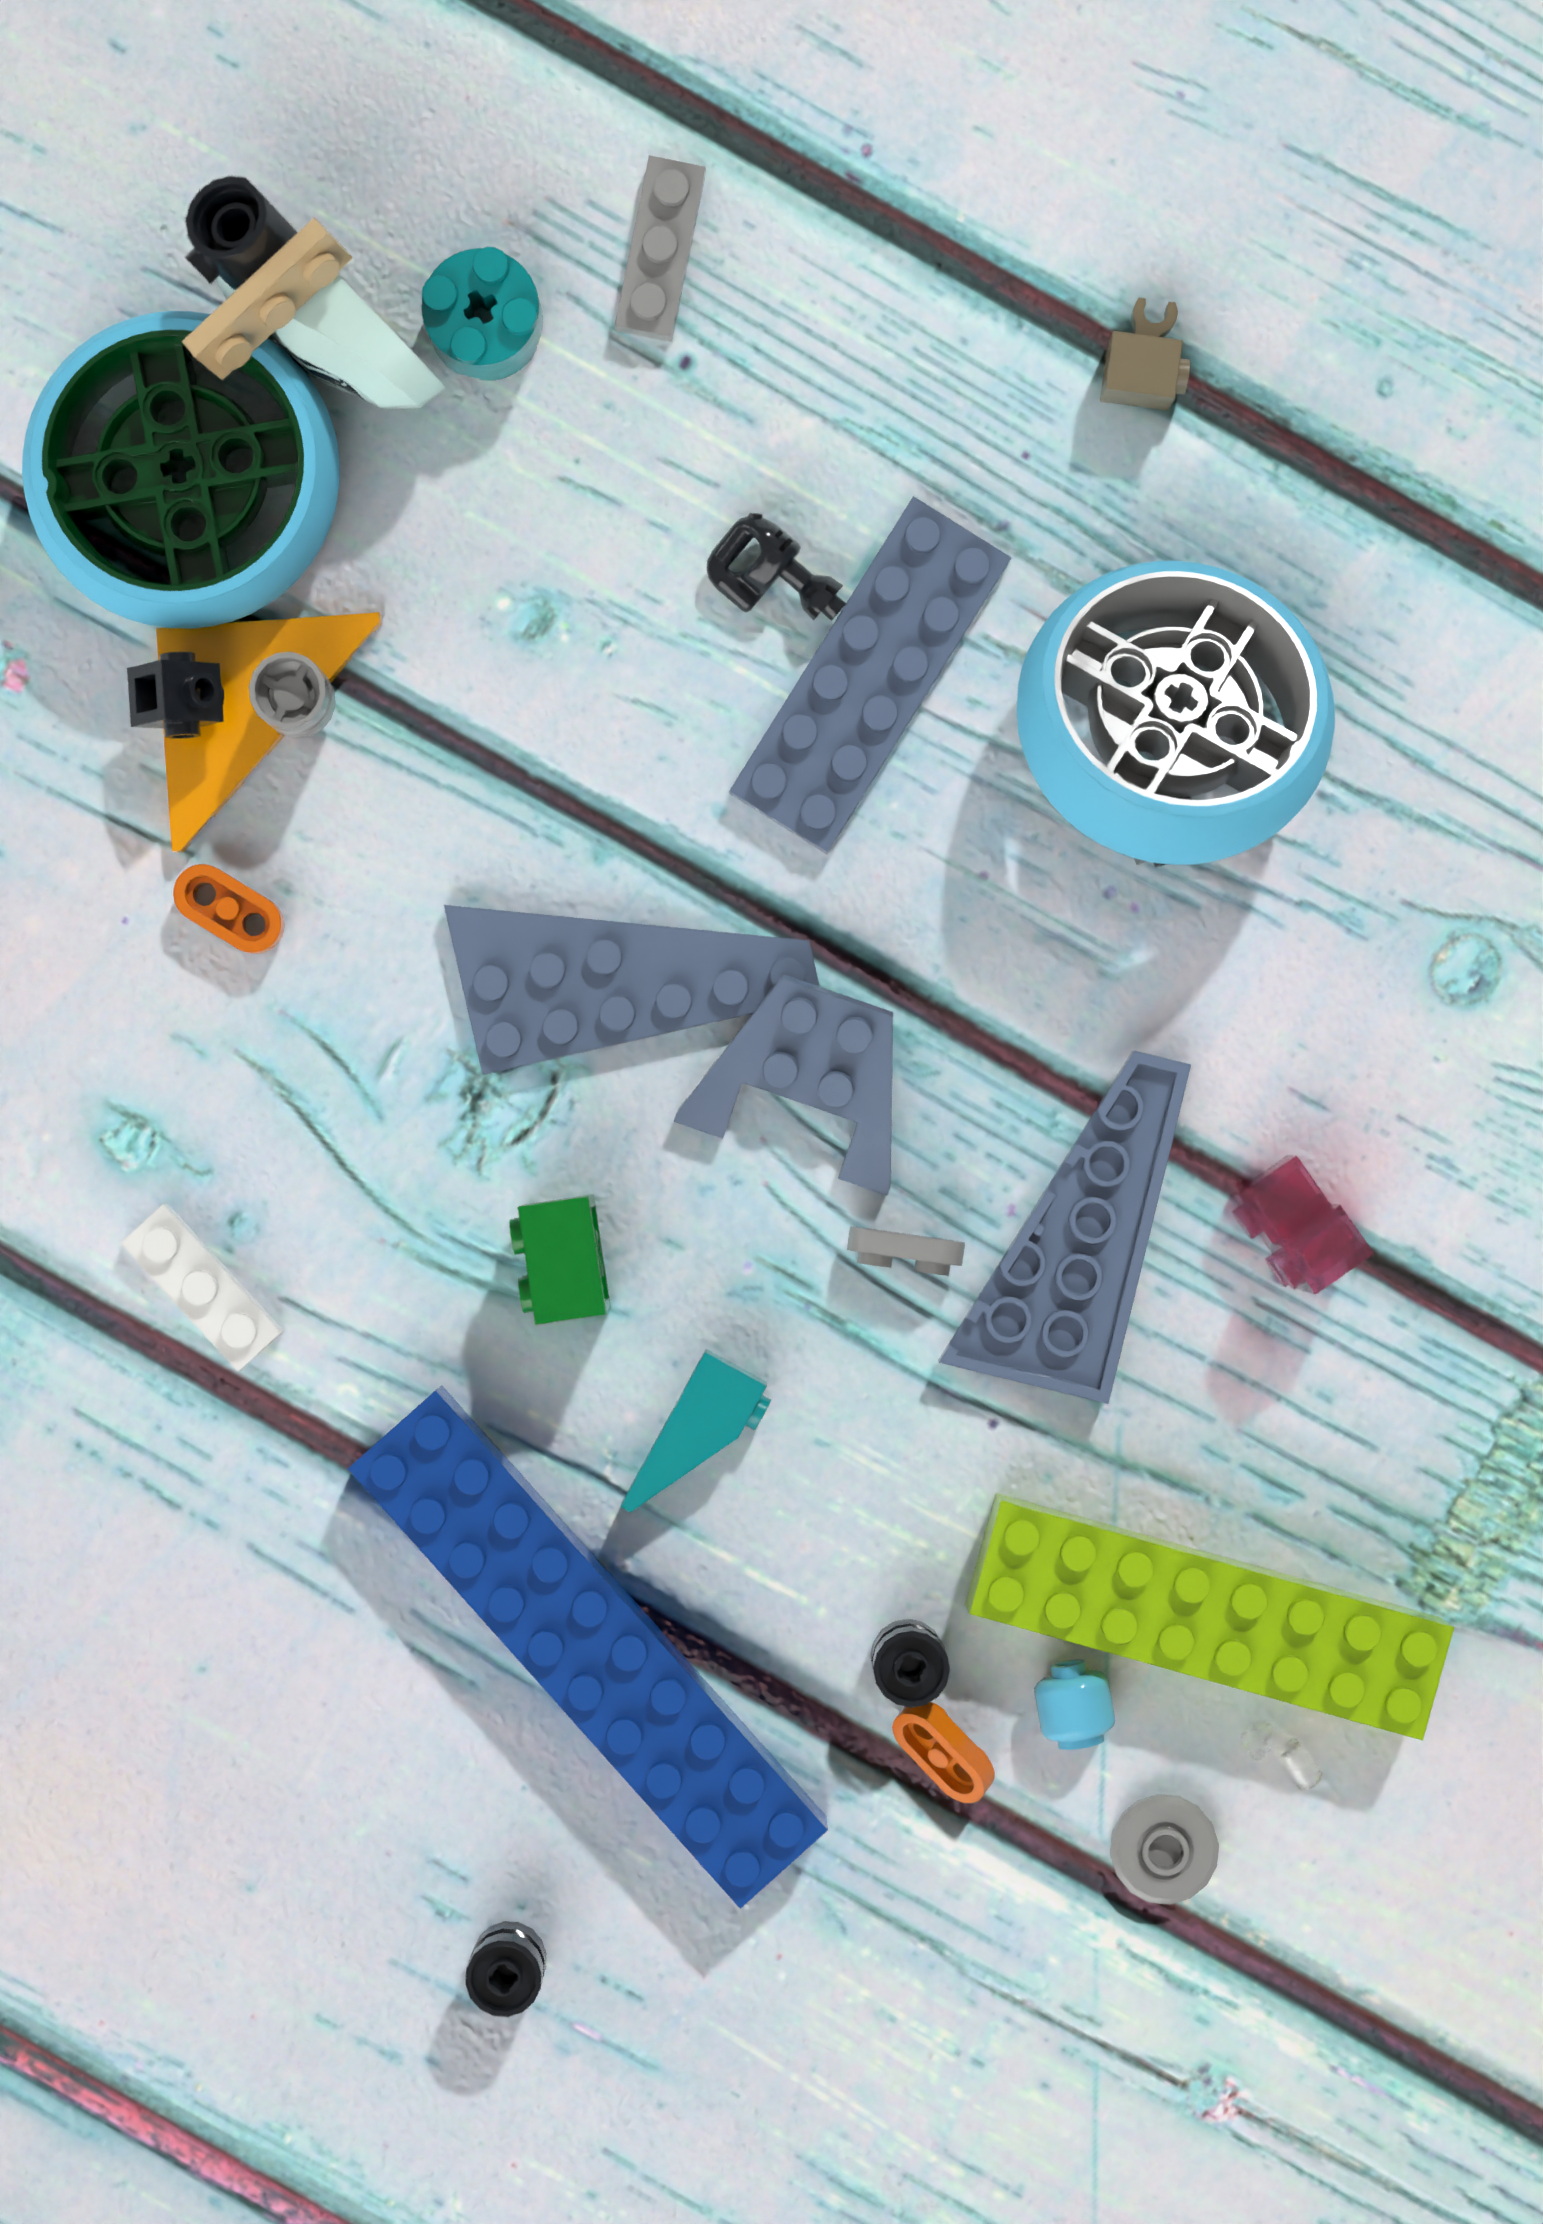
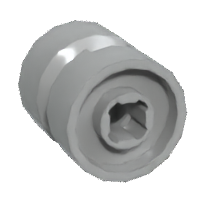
[249,652,336,738]

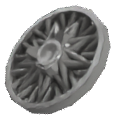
[1110,1794,1219,1905]

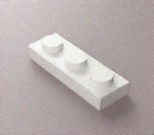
[121,1203,284,1372]

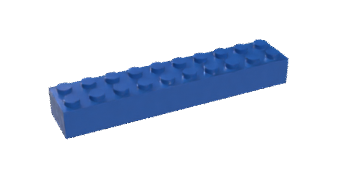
[348,1385,828,1909]

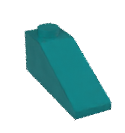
[620,1349,771,1513]

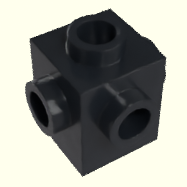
[127,652,224,739]

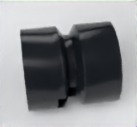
[870,1619,950,1708]
[465,1921,547,2017]

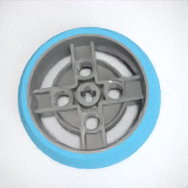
[1017,561,1335,865]

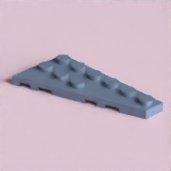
[938,1051,1191,1404]

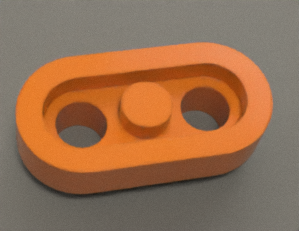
[173,864,284,954]
[892,1702,995,1803]

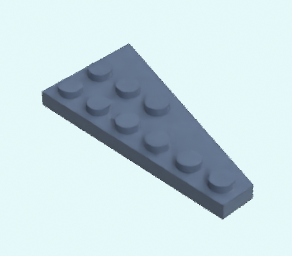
[444,905,820,1075]

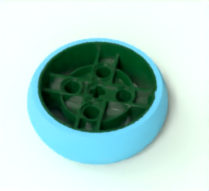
[22,311,340,629]

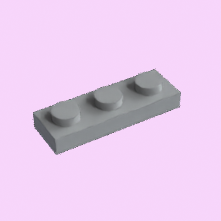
[615,155,706,342]

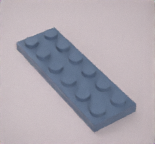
[729,496,1012,854]

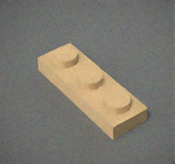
[182,217,353,380]

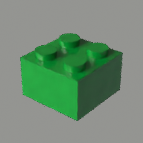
[509,1194,611,1325]

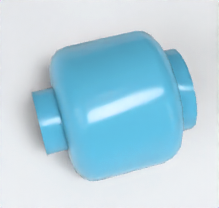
[1034,1660,1115,1750]

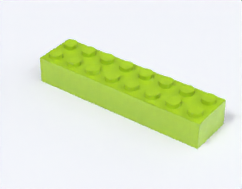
[965,1493,1454,1741]

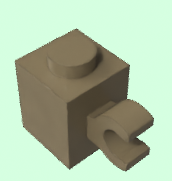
[1100,298,1190,411]

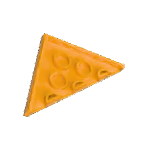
[156,612,382,853]

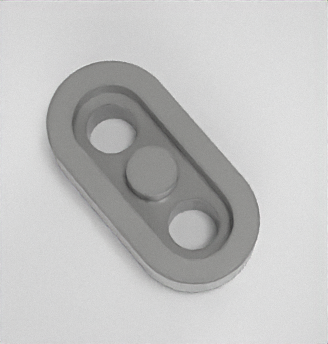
[847,1226,965,1276]

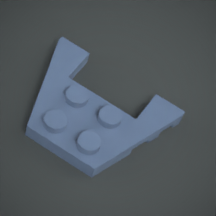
[674,974,893,1196]

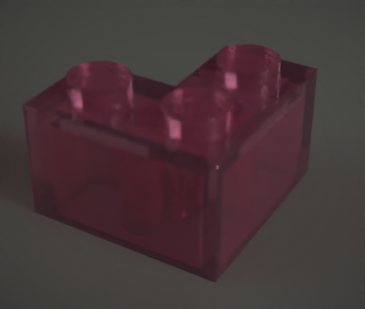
[1231,1155,1374,1295]

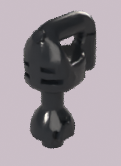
[706,513,846,621]

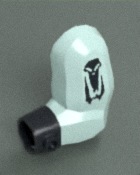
[185,176,446,409]

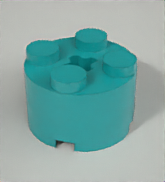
[421,247,543,381]

